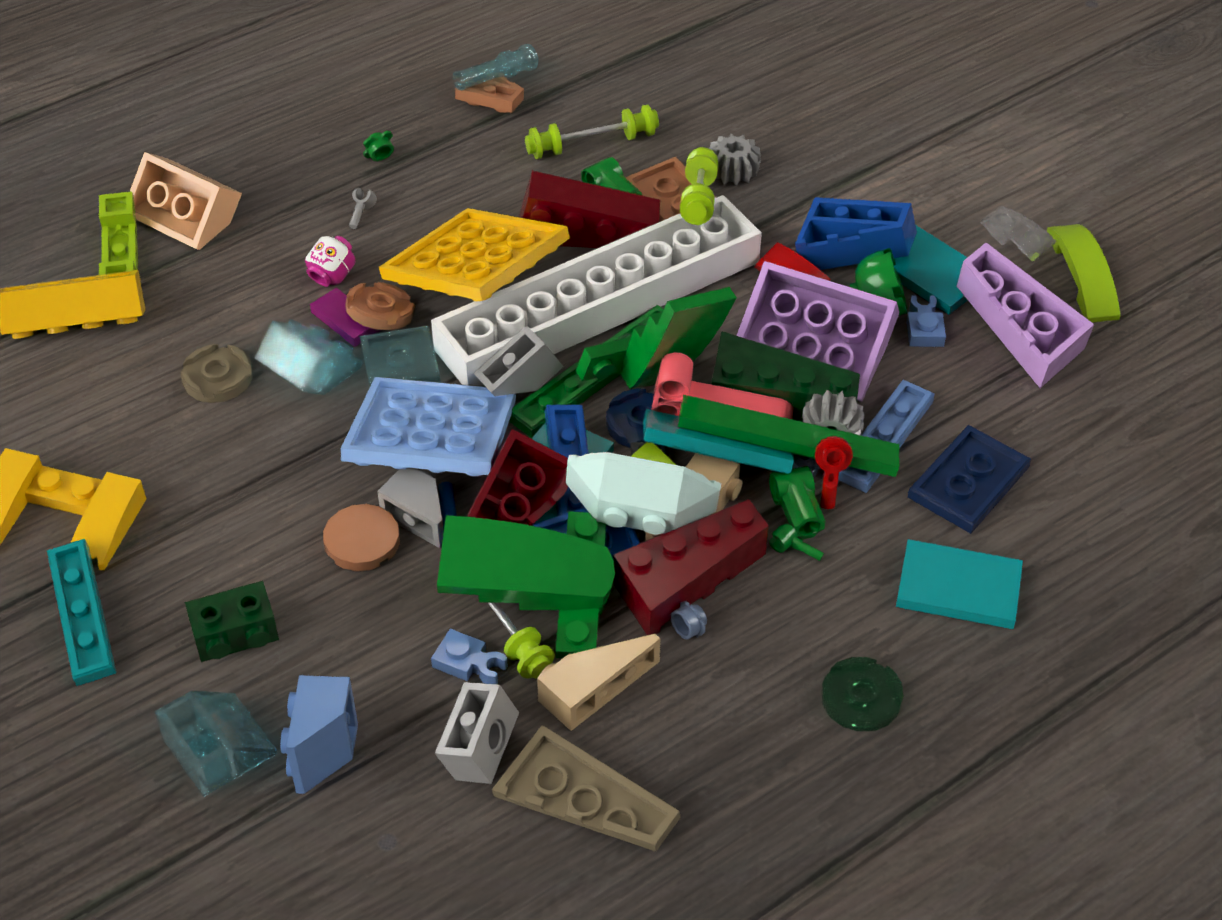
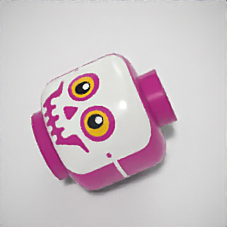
[305,236,356,287]

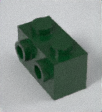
[185,581,279,662]

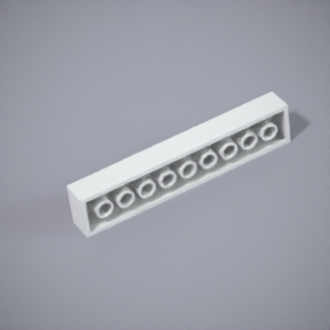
[431,195,762,387]

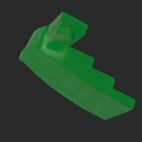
[576,287,737,390]
[437,511,615,658]

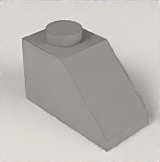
[474,325,564,396]
[377,468,444,548]

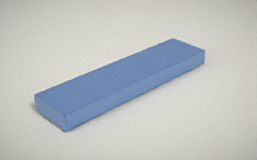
[838,380,935,493]

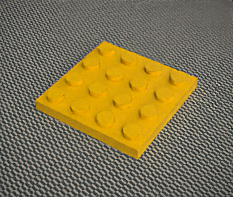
[379,208,570,301]

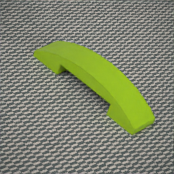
[99,191,138,275]
[1047,224,1121,323]

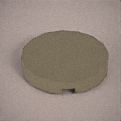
[181,344,252,403]

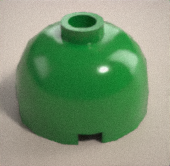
[850,248,908,316]

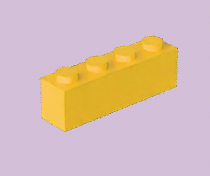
[0,270,146,339]

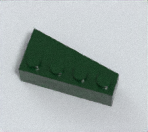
[712,331,860,422]

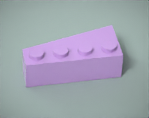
[957,243,1094,388]

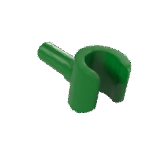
[769,524,824,561]

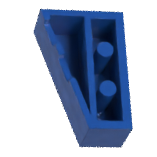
[795,197,917,270]

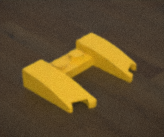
[0,448,146,570]

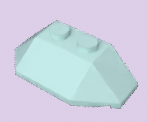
[566,452,721,535]

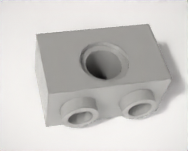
[435,682,519,784]

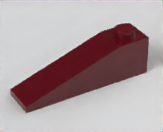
[466,429,568,526]

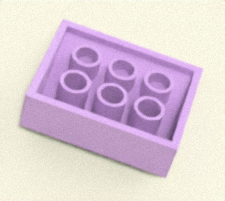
[737,261,899,402]

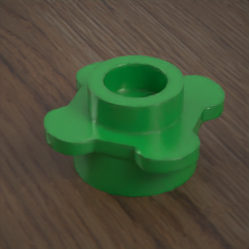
[363,131,394,161]

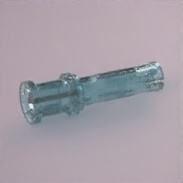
[453,44,538,91]

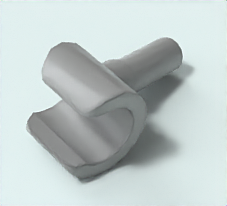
[349,188,377,229]

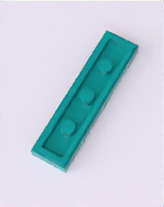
[47,539,116,686]

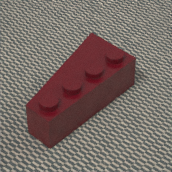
[519,170,660,248]
[613,499,769,635]

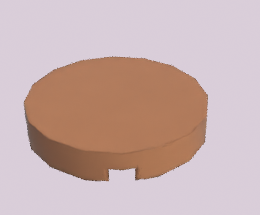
[345,282,415,330]
[323,504,400,571]

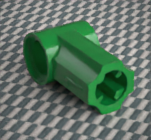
[581,157,642,195]
[769,466,825,539]

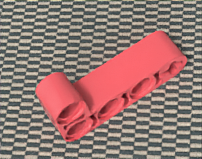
[651,353,793,420]

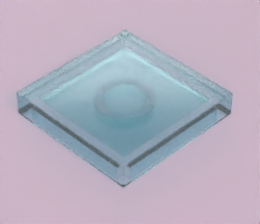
[360,326,441,388]

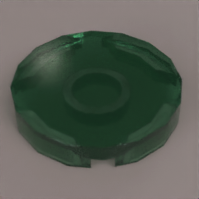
[821,657,904,732]

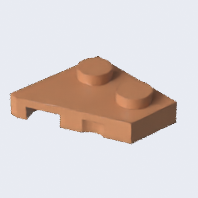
[455,63,524,113]

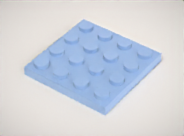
[341,377,516,476]

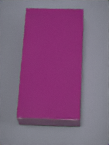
[310,287,381,347]

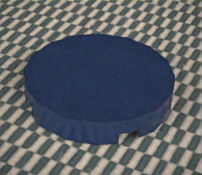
[606,388,654,448]

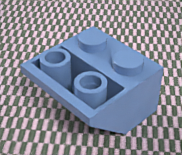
[281,675,358,794]

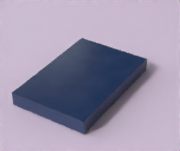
[907,425,1031,534]

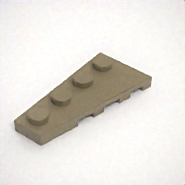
[492,725,681,852]

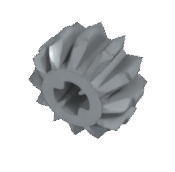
[709,133,761,186]
[802,390,864,435]

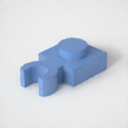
[907,295,946,347]
[431,629,508,685]

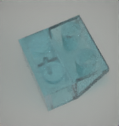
[255,319,364,395]
[154,691,278,797]

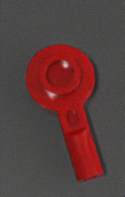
[815,436,853,509]

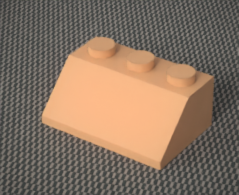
[130,152,242,250]

